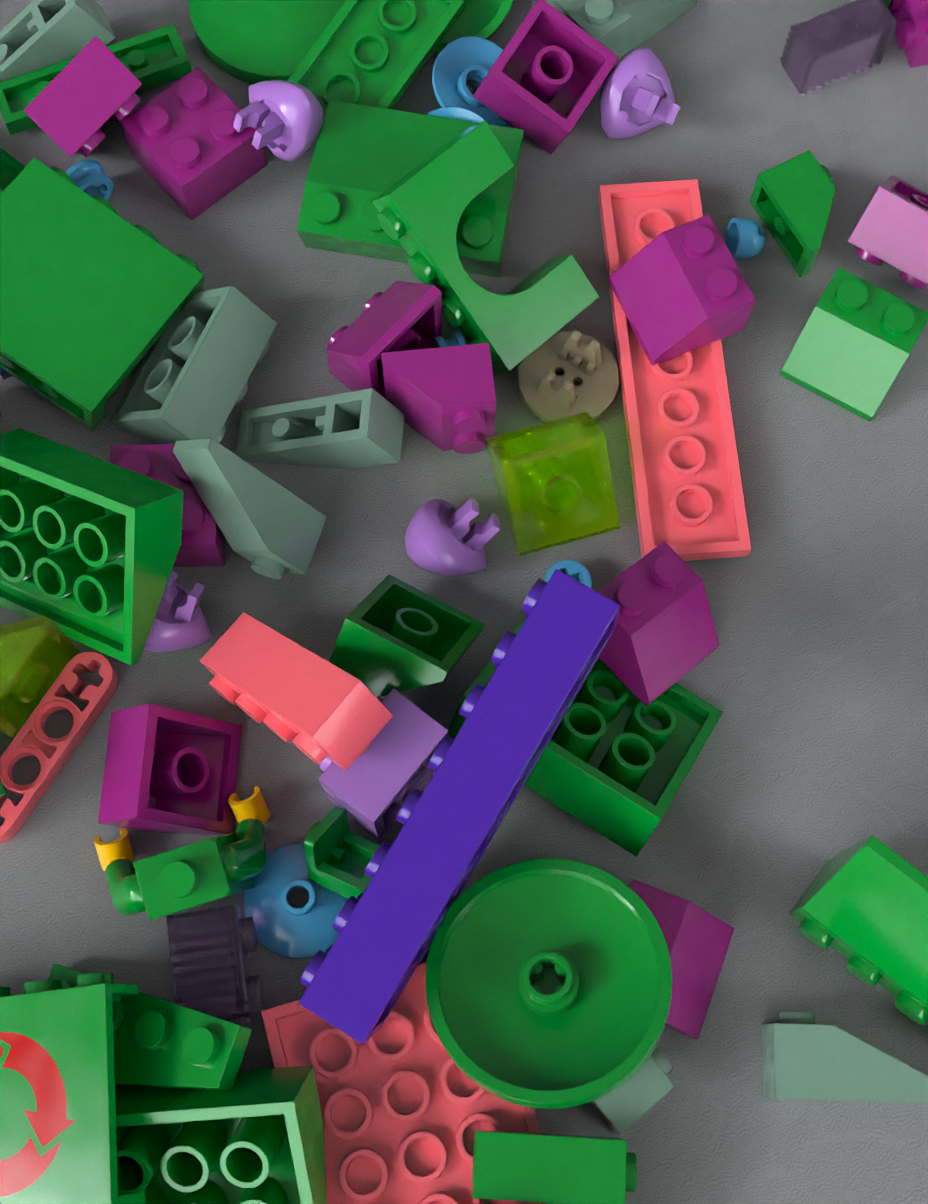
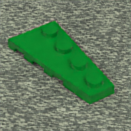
[48,963,252,1091]

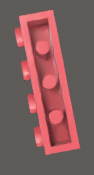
[199,612,393,771]

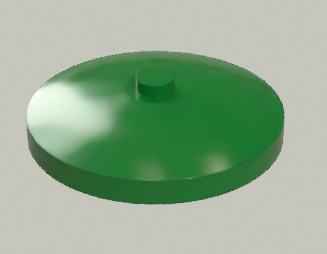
[188,0,346,84]
[425,858,672,1109]

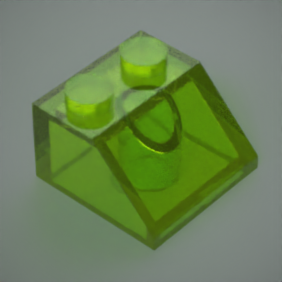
[486,412,620,556]
[0,615,79,740]

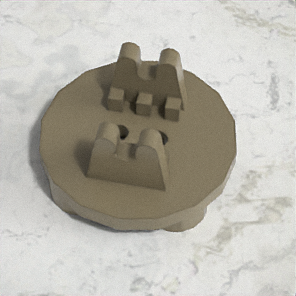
[518,330,619,431]

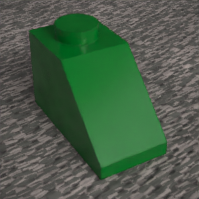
[749,150,836,278]

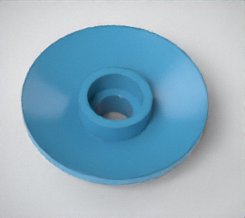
[432,36,509,127]
[244,843,348,959]

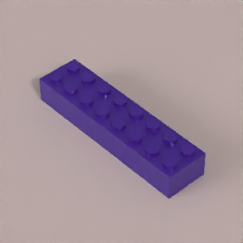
[298,569,621,1045]

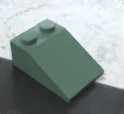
[531,0,697,59]

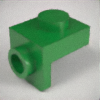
[304,806,380,899]

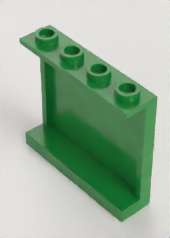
[0,157,204,431]

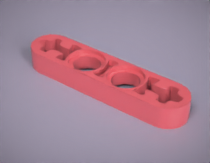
[0,651,118,844]

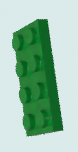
[287,0,465,137]

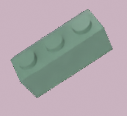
[109,286,277,444]

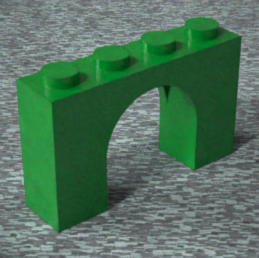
[372,120,599,372]
[471,1129,637,1204]

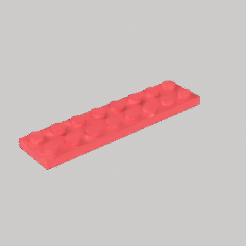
[598,179,751,561]

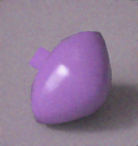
[599,48,681,138]
[233,80,324,162]
[405,497,500,576]
[143,571,212,653]

